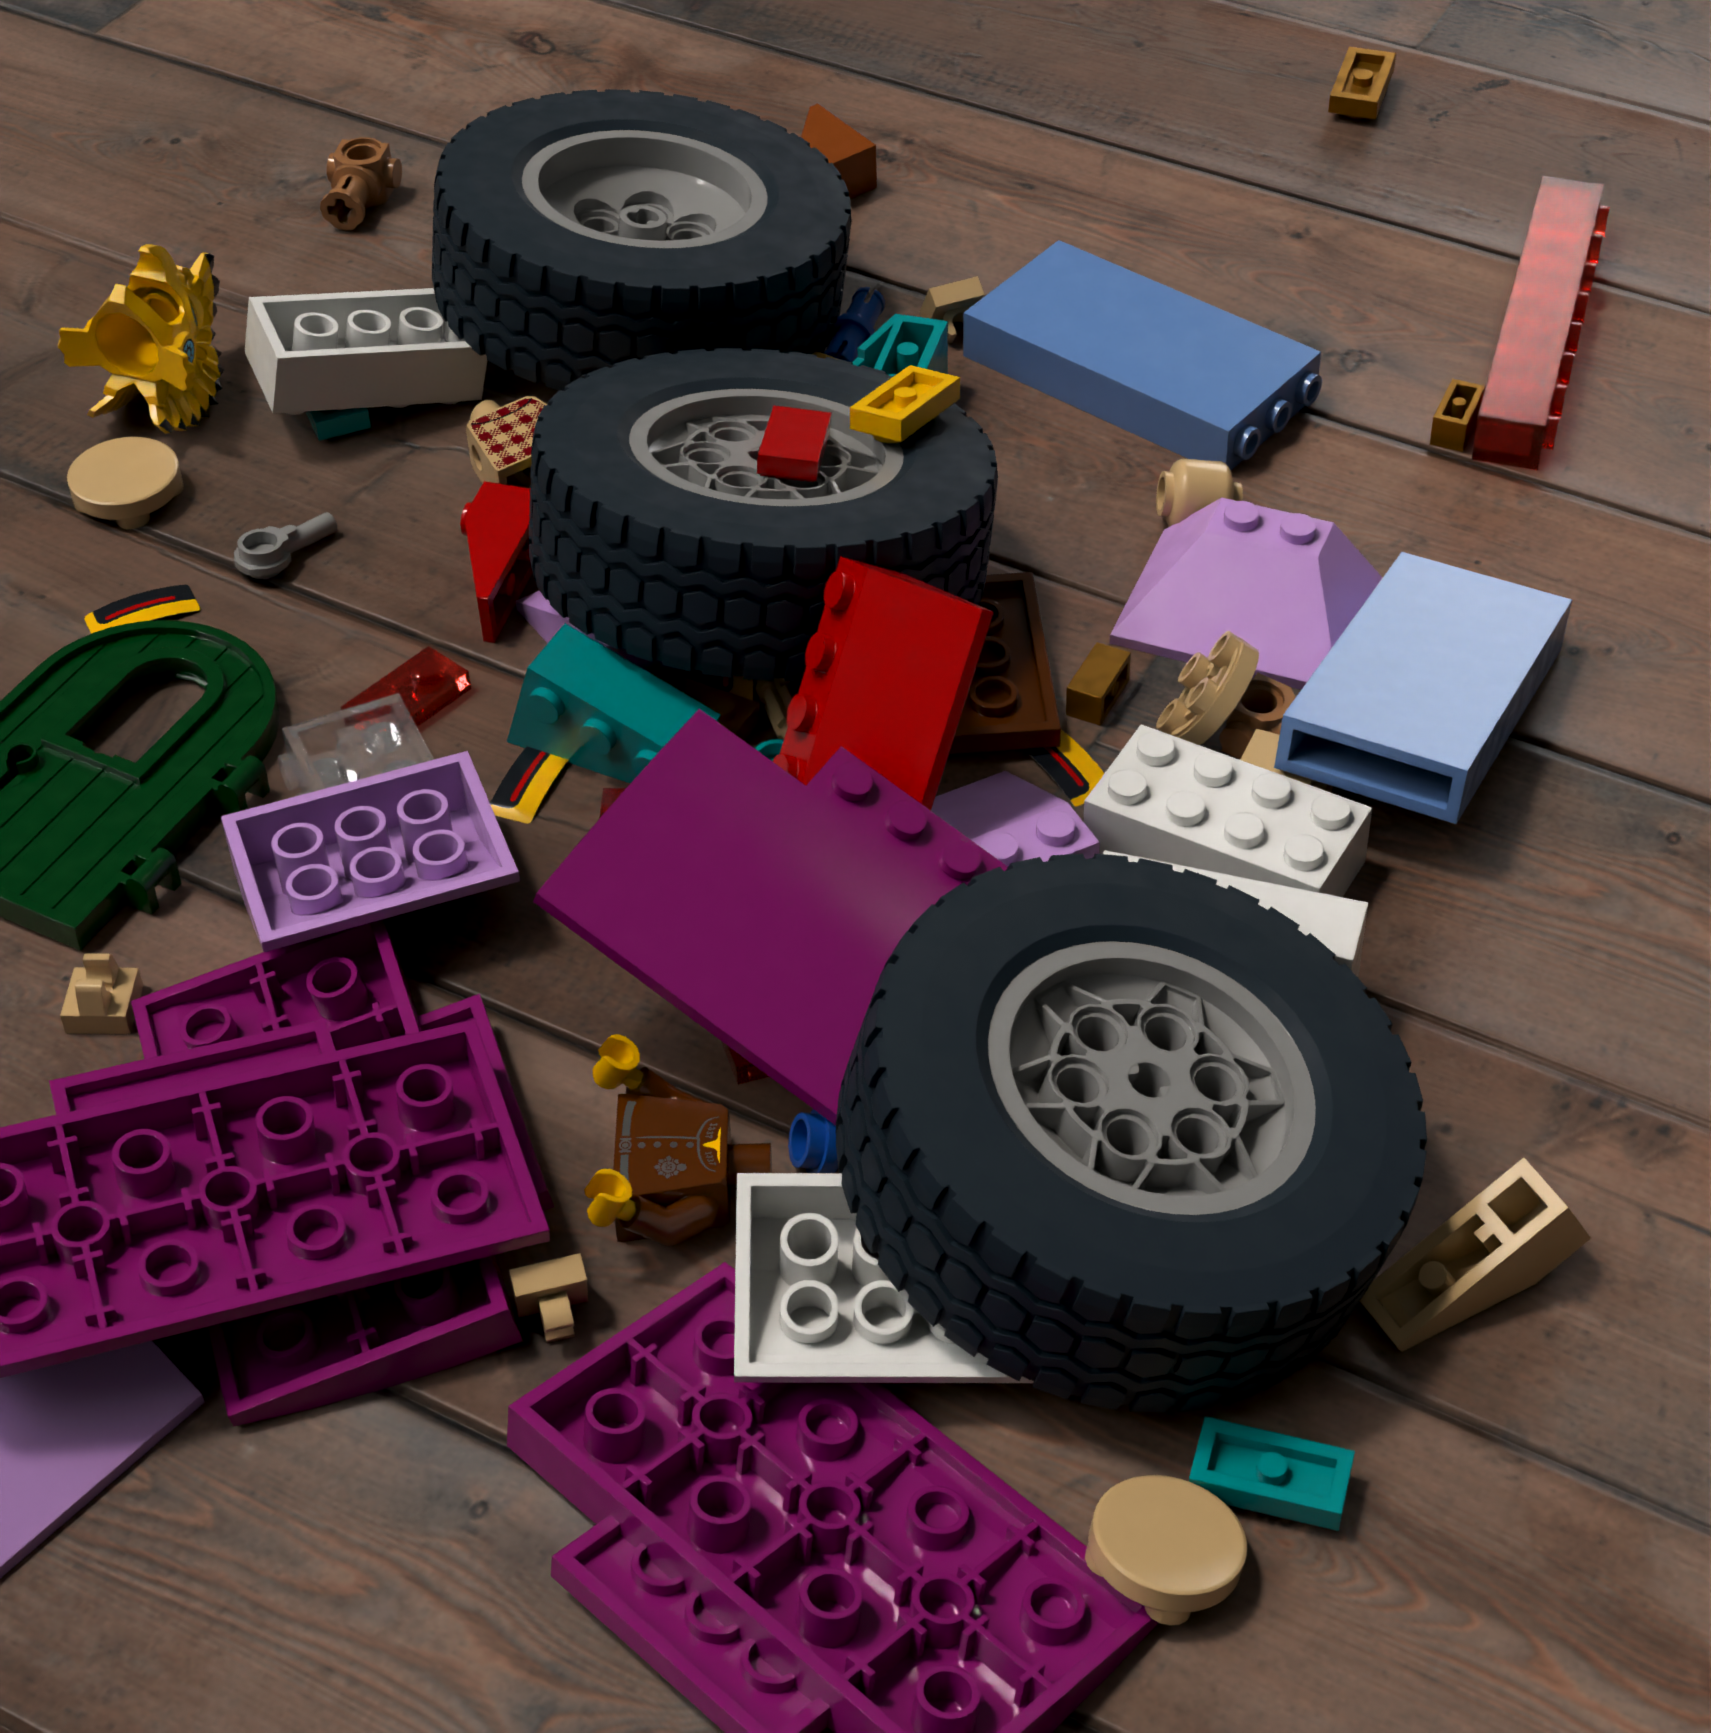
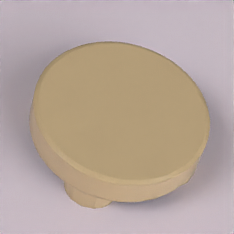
[67,437,184,529]
[1156,631,1259,745]
[1085,1475,1247,1625]

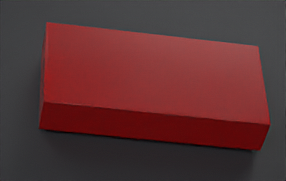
[756,405,832,482]

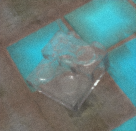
[278,693,434,796]

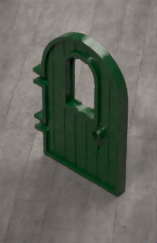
[0,620,280,951]

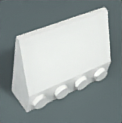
[734,1173,1034,1383]

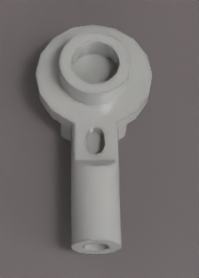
[234,512,338,579]

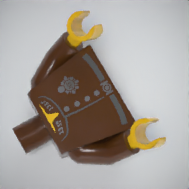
[584,1034,772,1247]

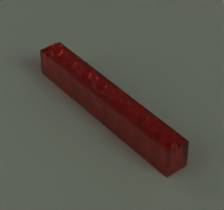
[1471,176,1610,470]

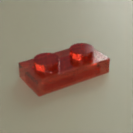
[340,646,472,750]

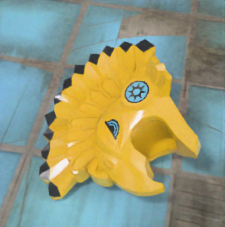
[58,244,224,434]

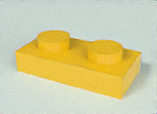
[850,365,960,443]

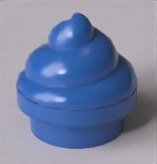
[788,1109,838,1173]

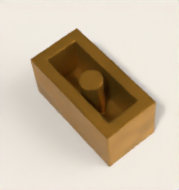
[1429,378,1485,452]
[1066,642,1131,726]

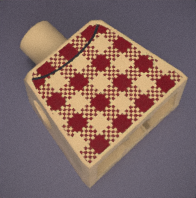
[466,396,547,488]

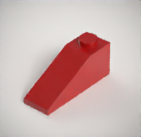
[460,481,533,643]

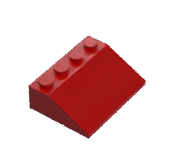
[772,556,994,811]

